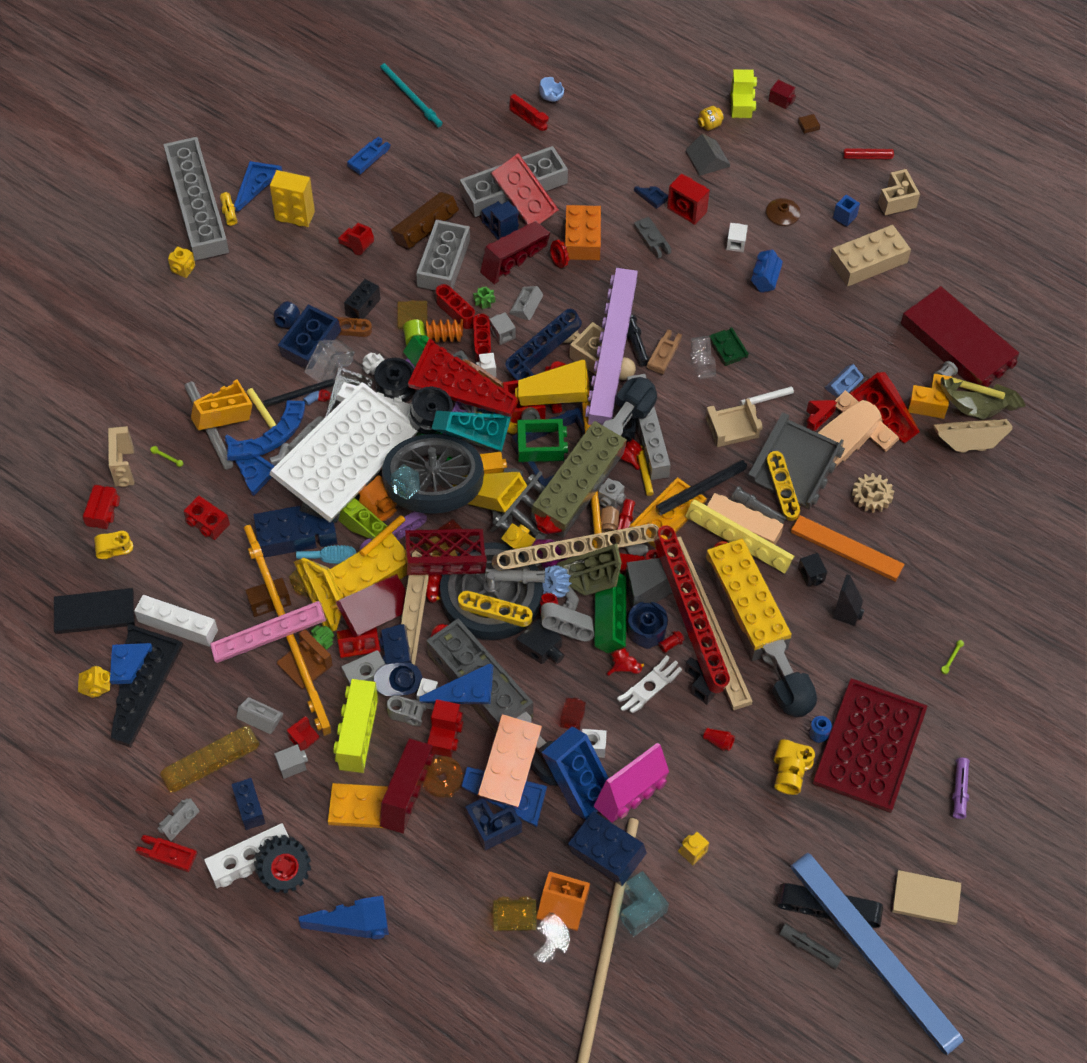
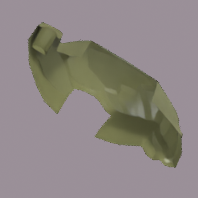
[941,377,1026,420]

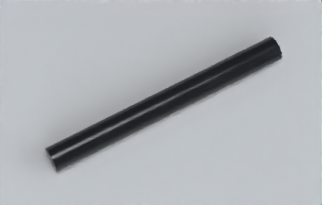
[263,378,336,408]

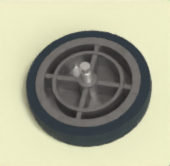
[440,543,543,640]

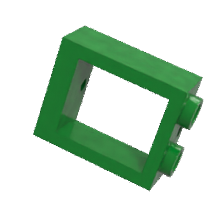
[517,419,568,462]

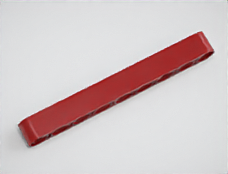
[654,525,730,693]

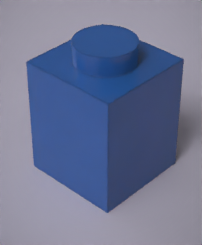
[833,195,860,226]

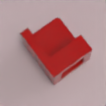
[287,716,319,751]

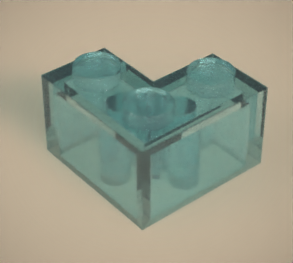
[621,871,669,937]

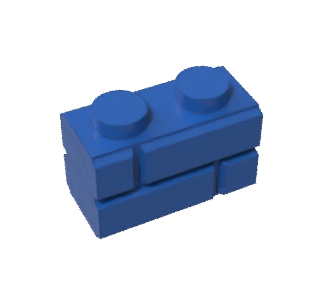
[751,250,783,292]

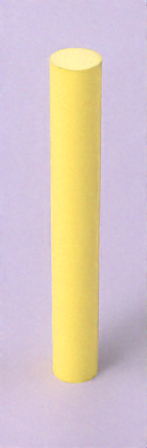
[952,378,1005,399]
[247,388,277,429]

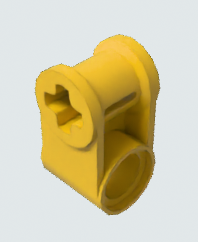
[94,531,134,559]
[774,739,815,771]

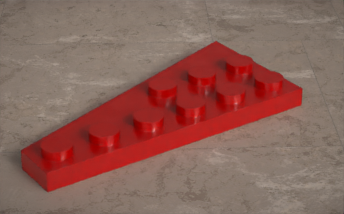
[408,338,518,417]

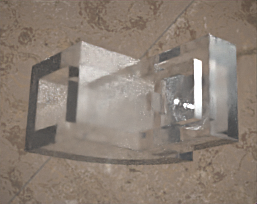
[690,335,717,380]
[533,912,570,964]

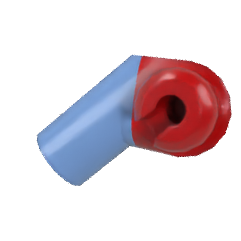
[303,389,331,406]

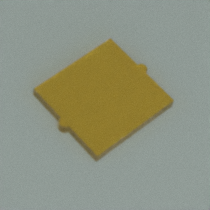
[398,300,428,329]

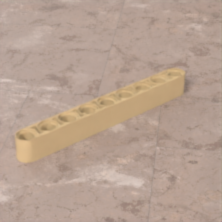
[492,524,659,571]

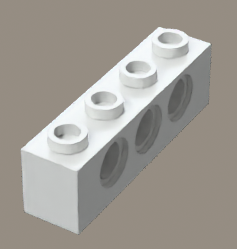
[204,823,289,888]

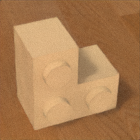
[878,169,920,215]

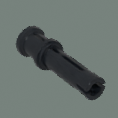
[627,315,649,367]

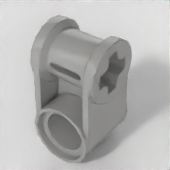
[387,696,427,726]

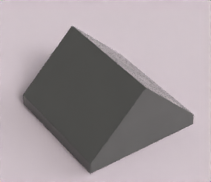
[685,134,730,176]

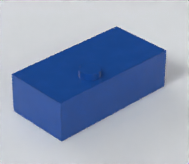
[541,727,609,820]

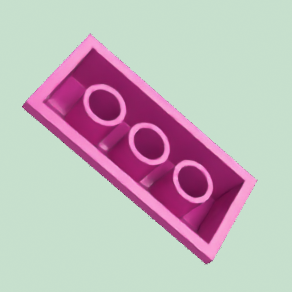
[594,743,669,823]

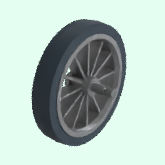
[382,434,484,514]

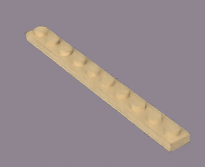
[668,536,752,710]

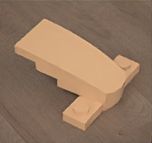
[818,390,899,468]

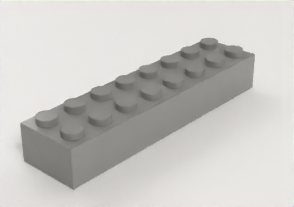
[164,137,229,261]

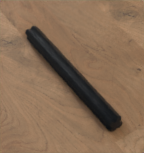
[655,460,747,515]

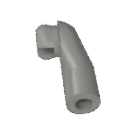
[269,443,290,466]
[625,536,648,556]
[563,586,579,611]

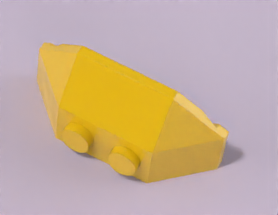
[294,558,344,632]

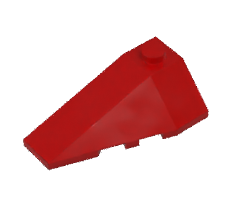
[850,372,920,443]

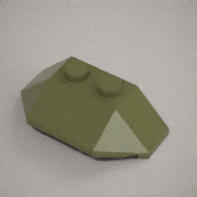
[557,544,622,596]

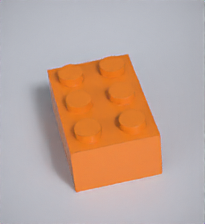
[565,205,601,260]

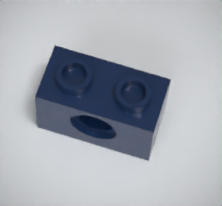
[231,778,266,830]

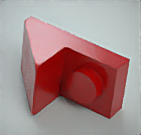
[806,400,837,432]

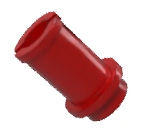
[658,631,685,653]

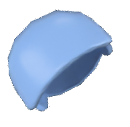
[539,77,564,102]

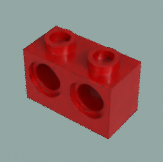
[184,495,230,540]

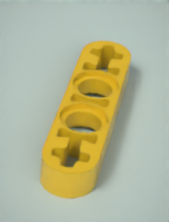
[767,451,800,521]
[458,591,532,627]

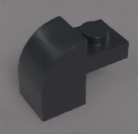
[685,657,719,705]

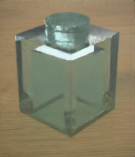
[391,464,420,500]

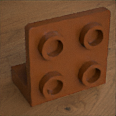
[277,629,333,689]

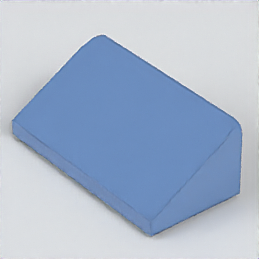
[825,364,864,398]

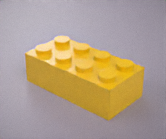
[330,533,407,598]

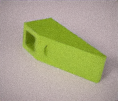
[338,498,387,539]

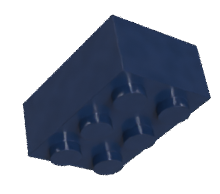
[278,304,342,372]
[568,811,647,886]

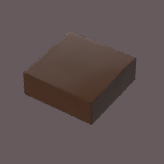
[798,114,820,134]

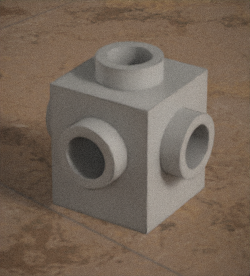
[598,478,626,509]

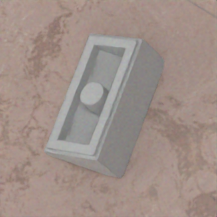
[510,286,543,320]
[237,697,283,734]

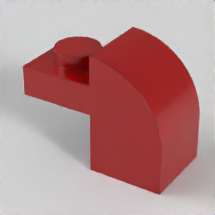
[338,223,374,255]

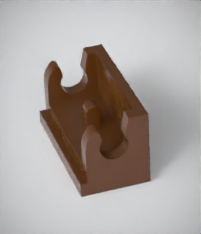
[245,577,292,617]

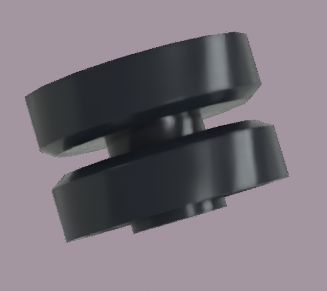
[374,357,416,403]
[409,386,453,434]

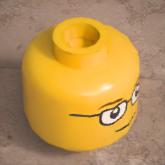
[697,106,724,131]

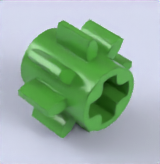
[473,286,495,309]
[311,625,334,650]

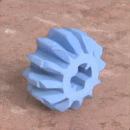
[542,565,572,598]

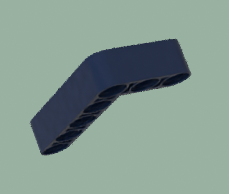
[505,309,582,380]

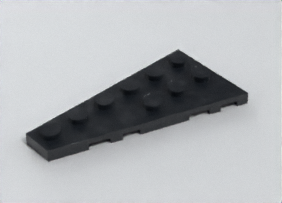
[111,624,183,748]

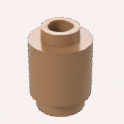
[600,506,619,536]

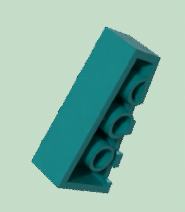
[432,411,511,451]

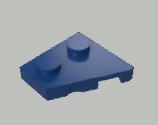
[110,643,152,684]

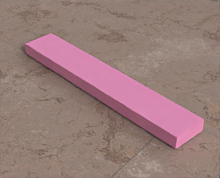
[210,601,326,663]

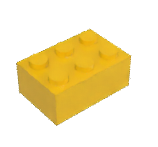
[270,170,315,227]

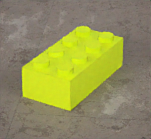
[334,679,378,773]

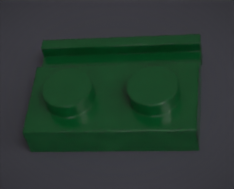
[708,327,749,366]

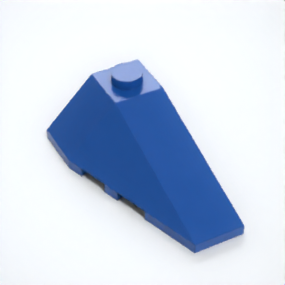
[299,896,389,939]

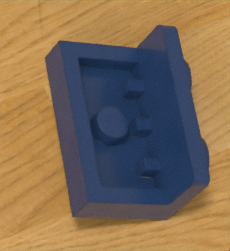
[380,624,412,665]

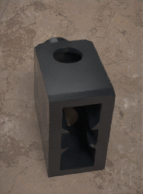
[516,617,565,664]

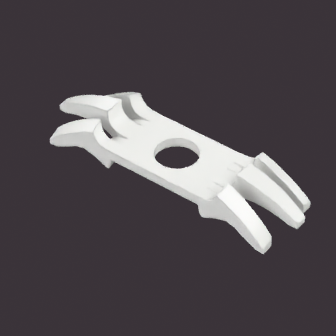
[617,655,682,713]

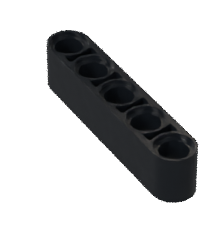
[777,883,883,928]

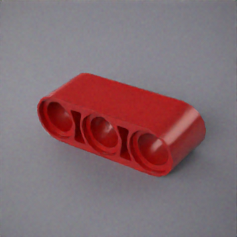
[436,284,475,329]
[473,314,491,362]

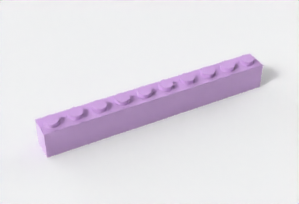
[585,268,638,425]

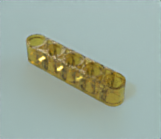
[160,726,260,793]

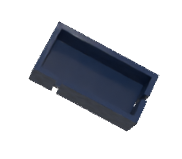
[253,504,338,558]

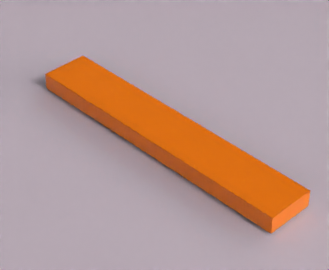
[791,515,905,582]

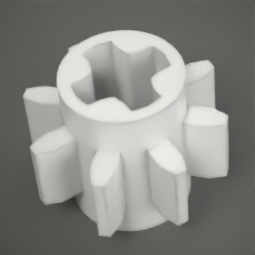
[362,353,384,375]

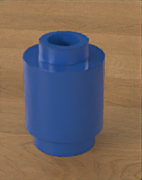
[809,716,832,743]

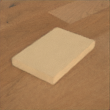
[892,870,961,925]

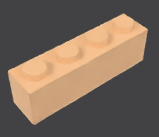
[707,493,784,545]

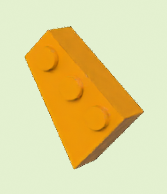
[191,379,253,430]

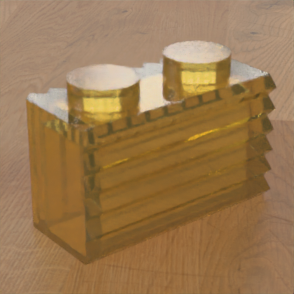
[493,896,537,931]

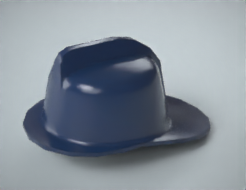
[374,662,422,696]

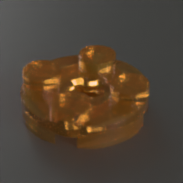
[423,756,463,798]

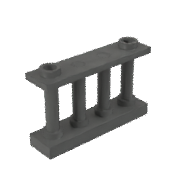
[490,471,547,539]

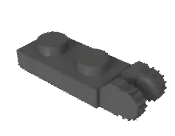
[634,217,671,258]

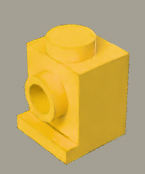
[678,832,709,865]

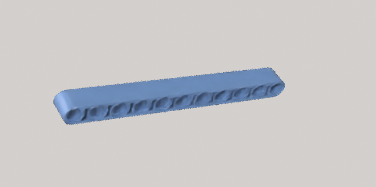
[791,852,964,1055]

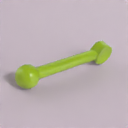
[150,446,183,467]
[941,640,964,674]

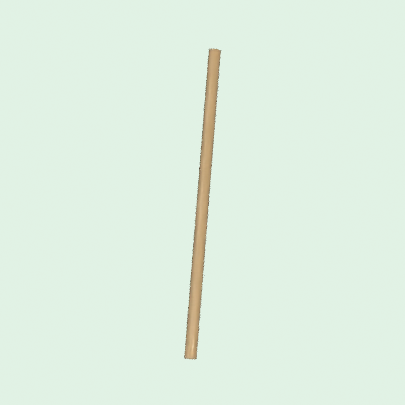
[577,818,639,1063]

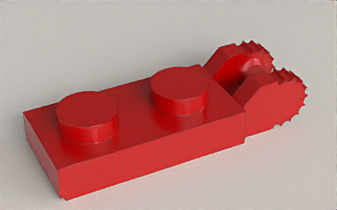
[509,94,549,131]
[135,835,198,872]

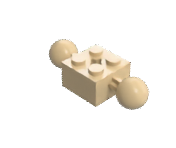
[555,320,636,381]

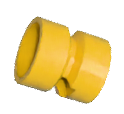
[774,757,806,795]

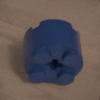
[627,602,668,649]

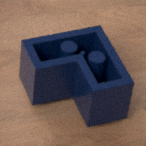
[481,201,519,240]
[465,798,522,851]

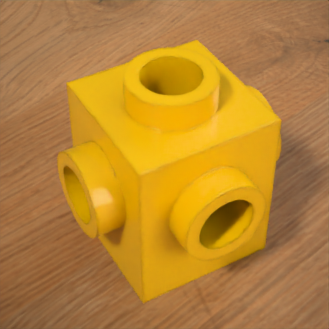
[168,246,196,278]
[78,666,111,698]

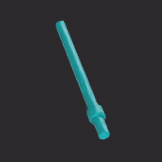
[380,63,443,127]

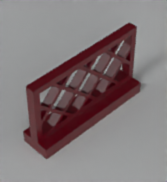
[405,529,487,575]

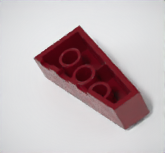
[480,221,550,285]

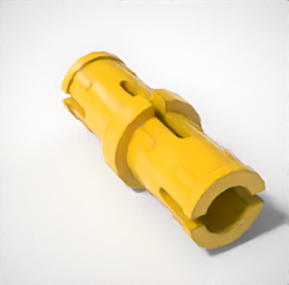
[220,192,238,226]

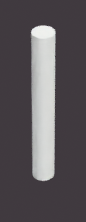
[740,386,794,406]

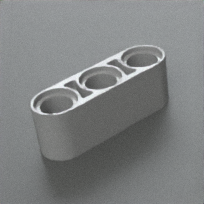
[541,603,594,642]

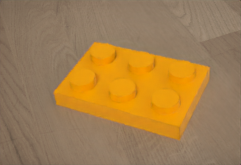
[328,783,388,828]

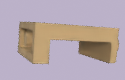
[705,399,762,447]
[108,426,134,487]

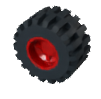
[254,835,311,893]

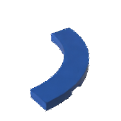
[227,400,305,460]

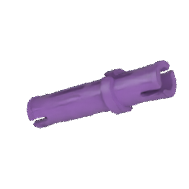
[952,757,970,819]

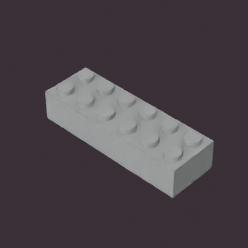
[460,146,568,217]

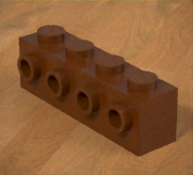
[391,192,459,248]

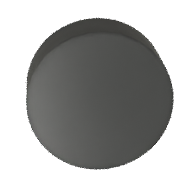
[521,407,540,420]

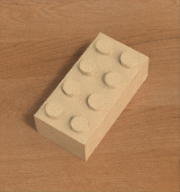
[830,225,911,287]

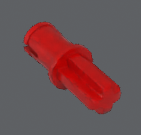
[617,499,635,530]

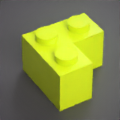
[730,69,757,118]

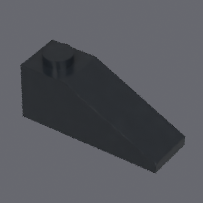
[832,574,865,626]

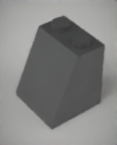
[625,556,679,609]

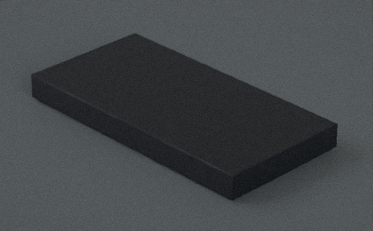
[54,588,135,634]

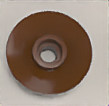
[766,198,801,226]

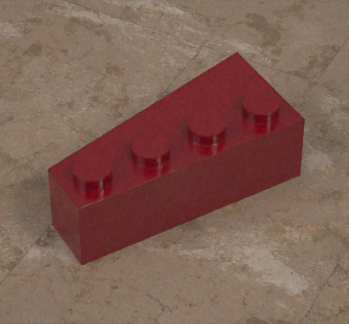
[380,738,435,834]

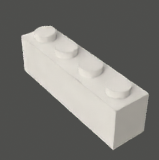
[134,595,218,647]

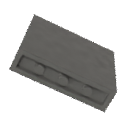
[748,412,845,509]

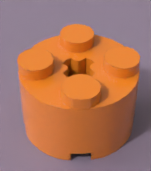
[359,476,397,521]

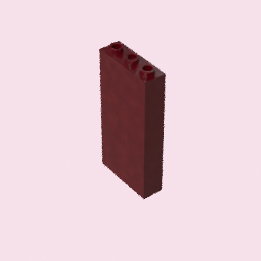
[900,286,1019,387]

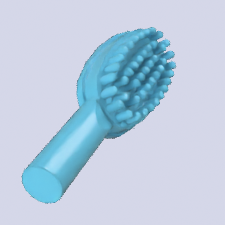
[296,545,357,564]

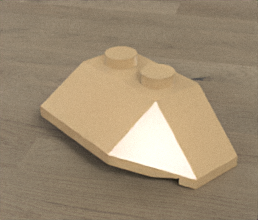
[934,419,1012,452]

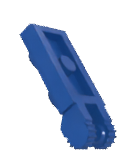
[347,137,391,174]

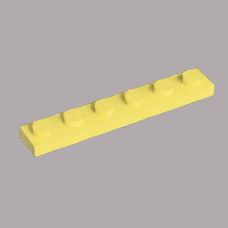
[685,499,794,574]

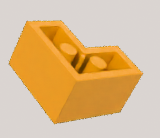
[908,374,952,419]

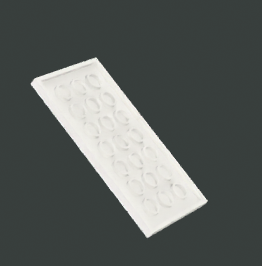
[269,382,418,522]

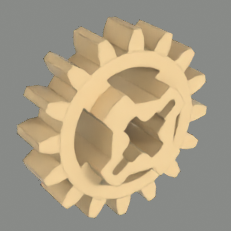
[852,473,894,513]

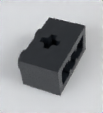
[344,279,381,319]

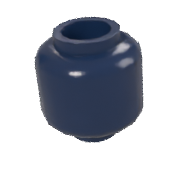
[273,301,300,328]

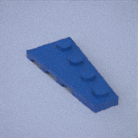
[462,767,547,827]

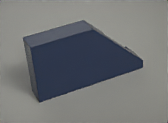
[634,186,668,209]

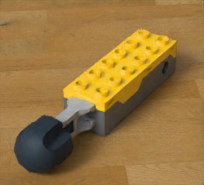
[705,538,817,717]

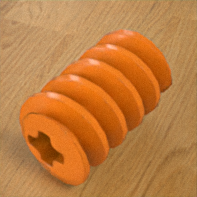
[426,319,463,343]

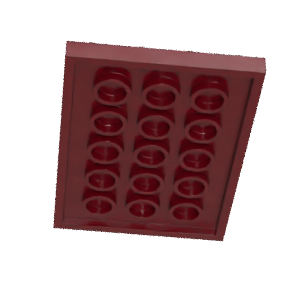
[813,678,928,813]

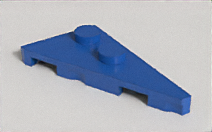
[234,161,282,212]
[225,434,275,496]
[419,664,494,704]

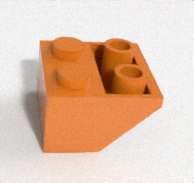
[536,871,590,931]

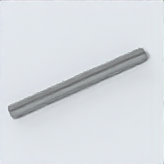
[185,381,233,470]

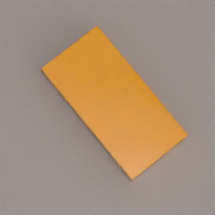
[629,477,707,548]

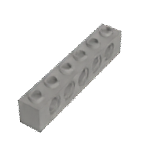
[627,374,671,480]

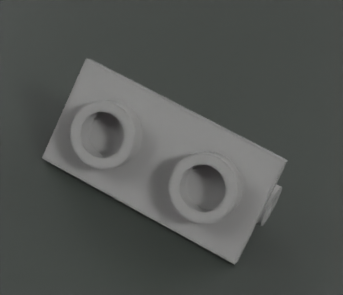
[157,798,200,841]

